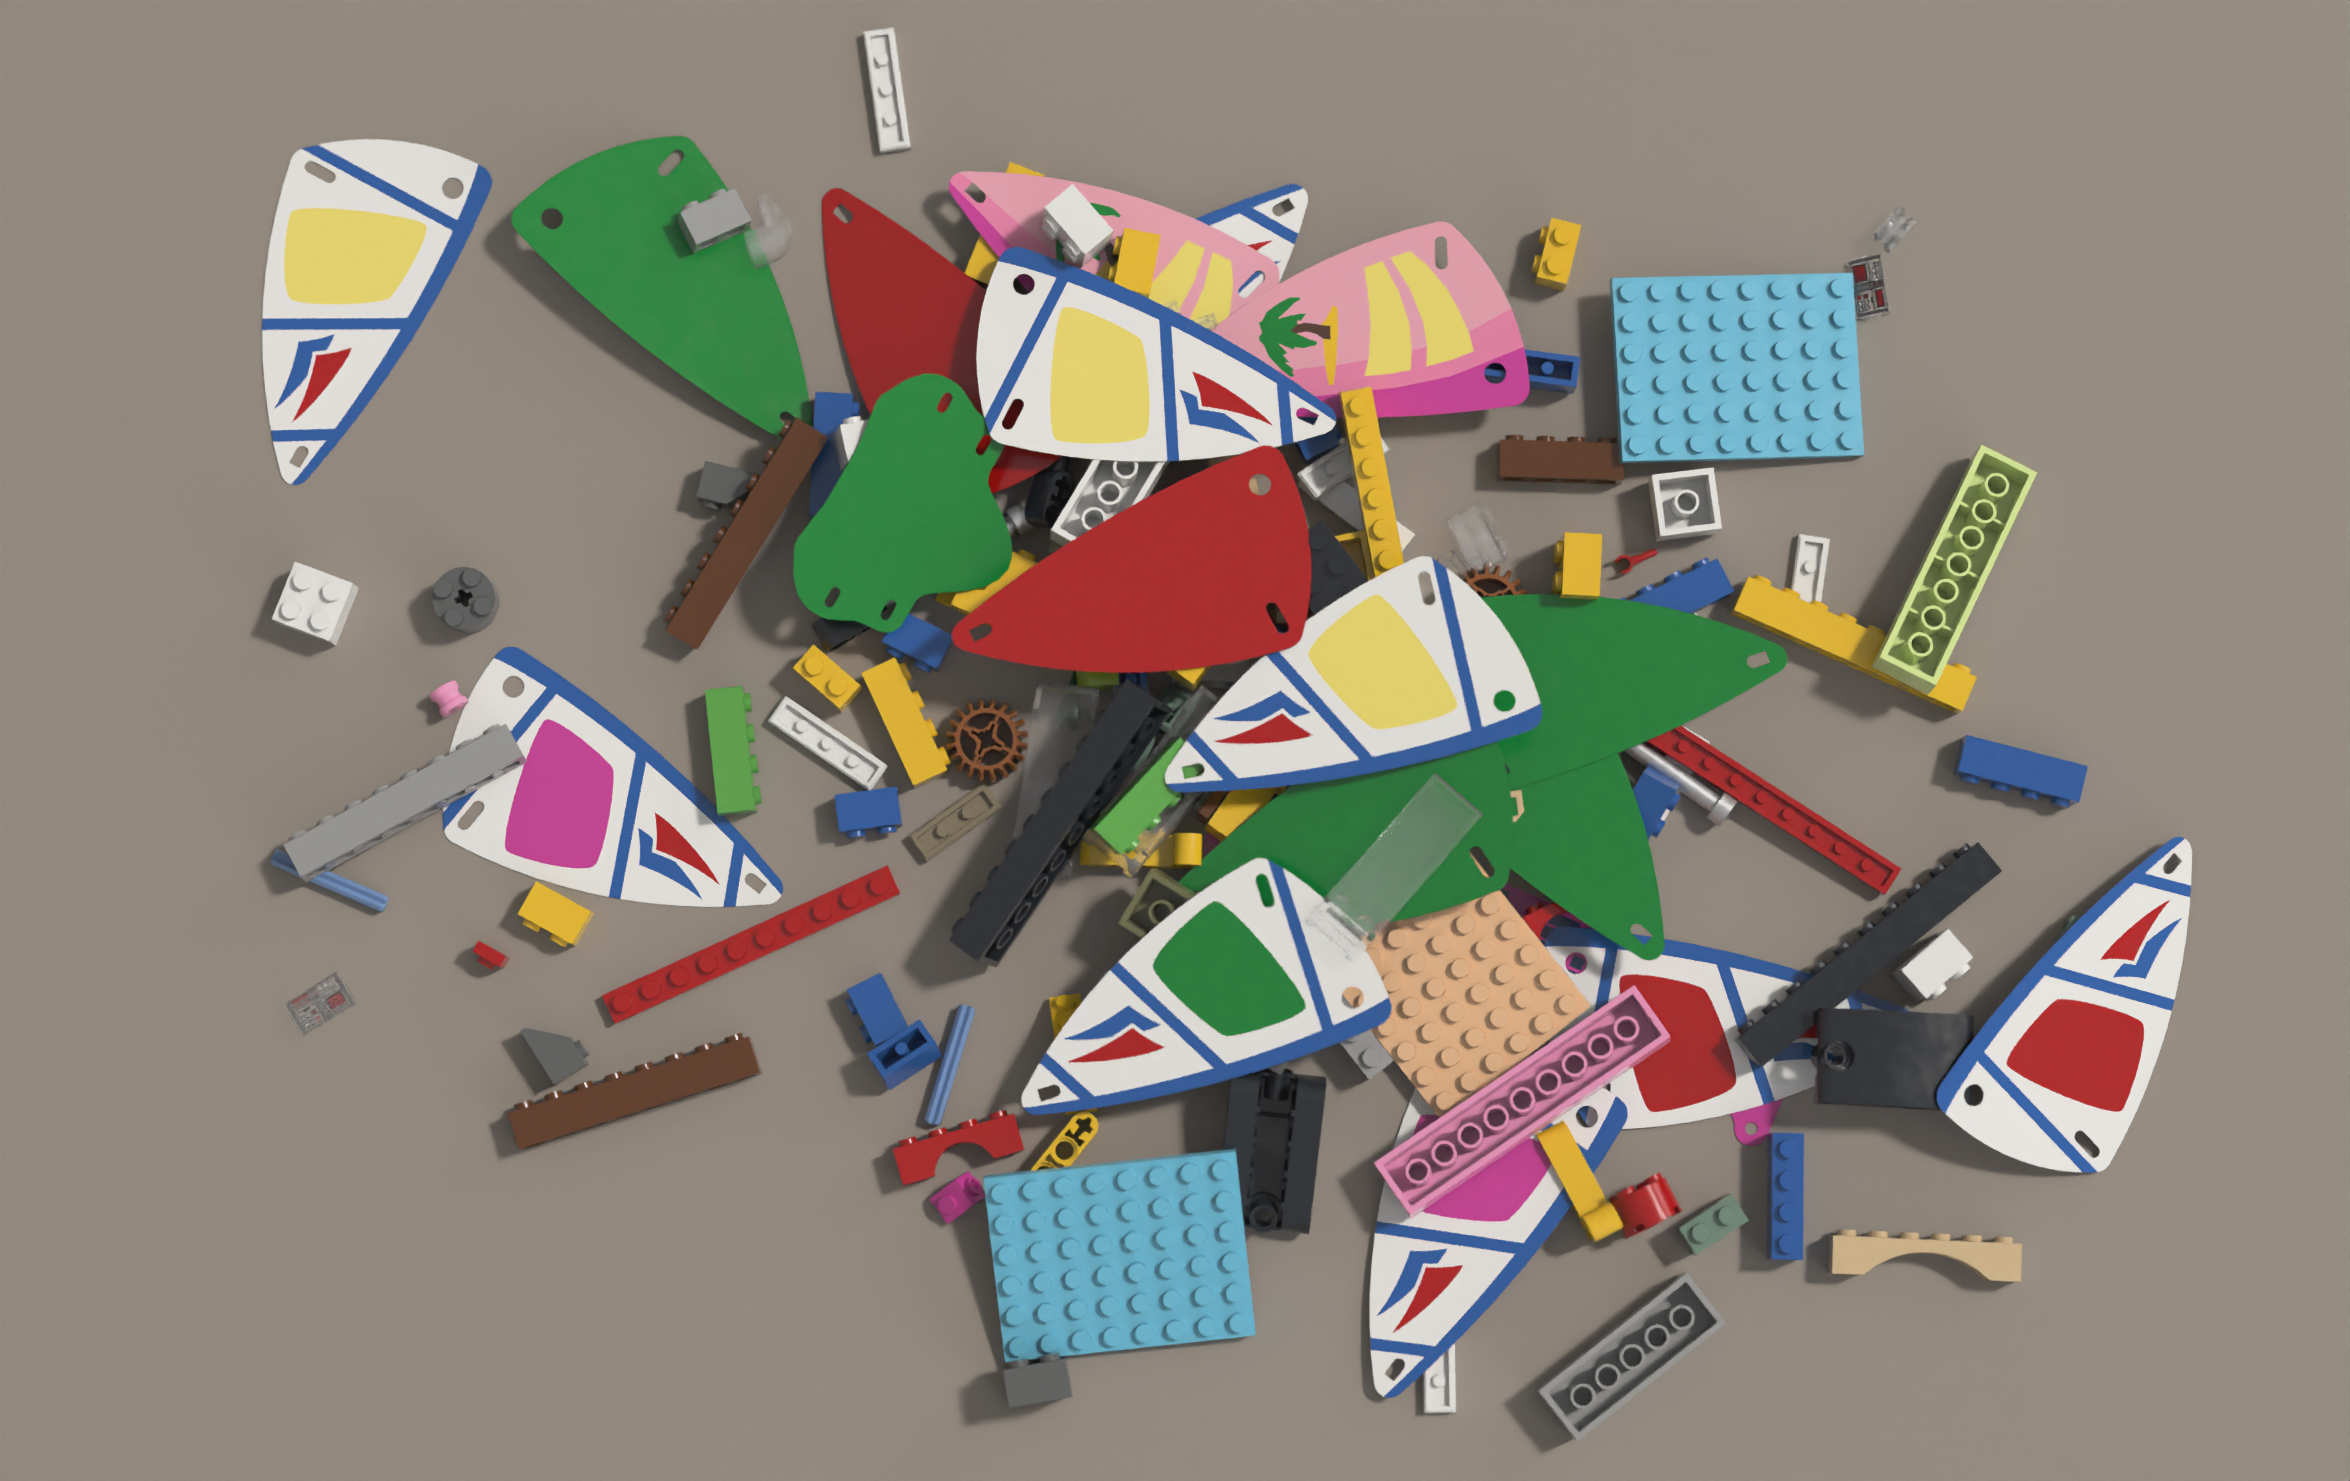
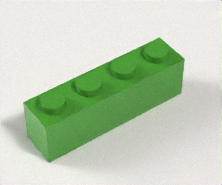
[705,686,762,816]
[1089,737,1204,855]

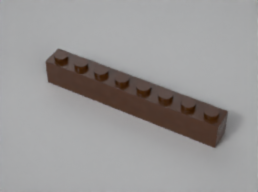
[663,417,828,650]
[508,1033,762,1150]

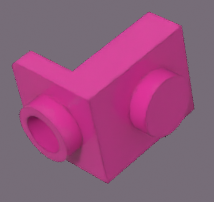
[930,1171,985,1225]

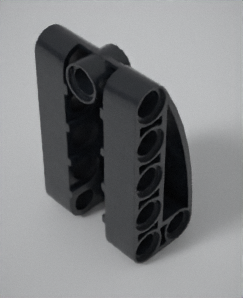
[1810,1008,1974,1111]
[1223,1068,1326,1234]

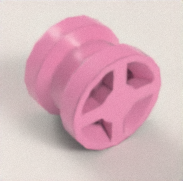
[429,680,469,718]

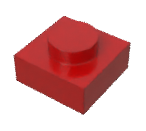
[472,941,509,970]

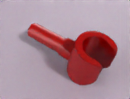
[1615,548,1657,574]

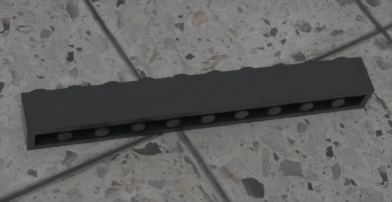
[1734,842,2002,1069]

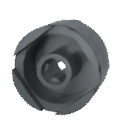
[432,567,500,634]

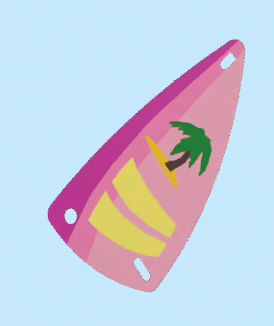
[949,171,1280,330]
[1211,221,1530,418]

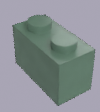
[1675,1194,1749,1255]

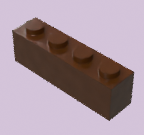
[1497,435,1624,485]

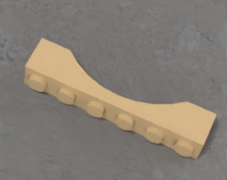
[1828,1229,2022,1282]

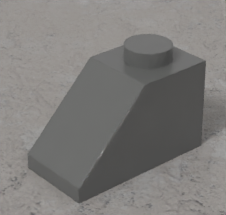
[696,461,760,511]
[520,1028,589,1085]

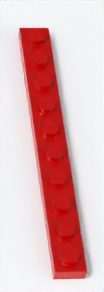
[1645,726,1902,895]
[602,865,901,1024]

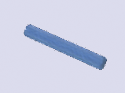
[271,850,389,912]
[924,1004,975,1126]

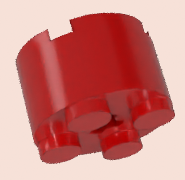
[1609,1172,1682,1239]

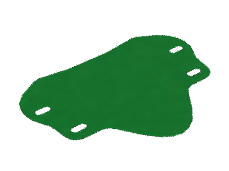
[793,373,1012,633]

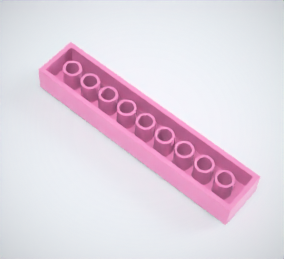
[1374,985,1671,1218]

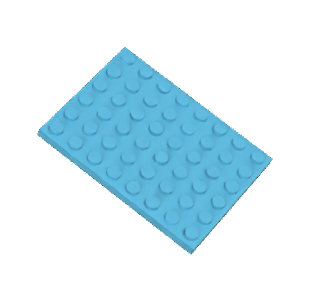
[1609,273,1864,463]
[983,1149,1256,1362]

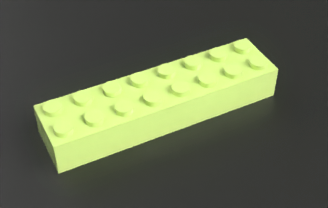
[1871,445,2037,695]

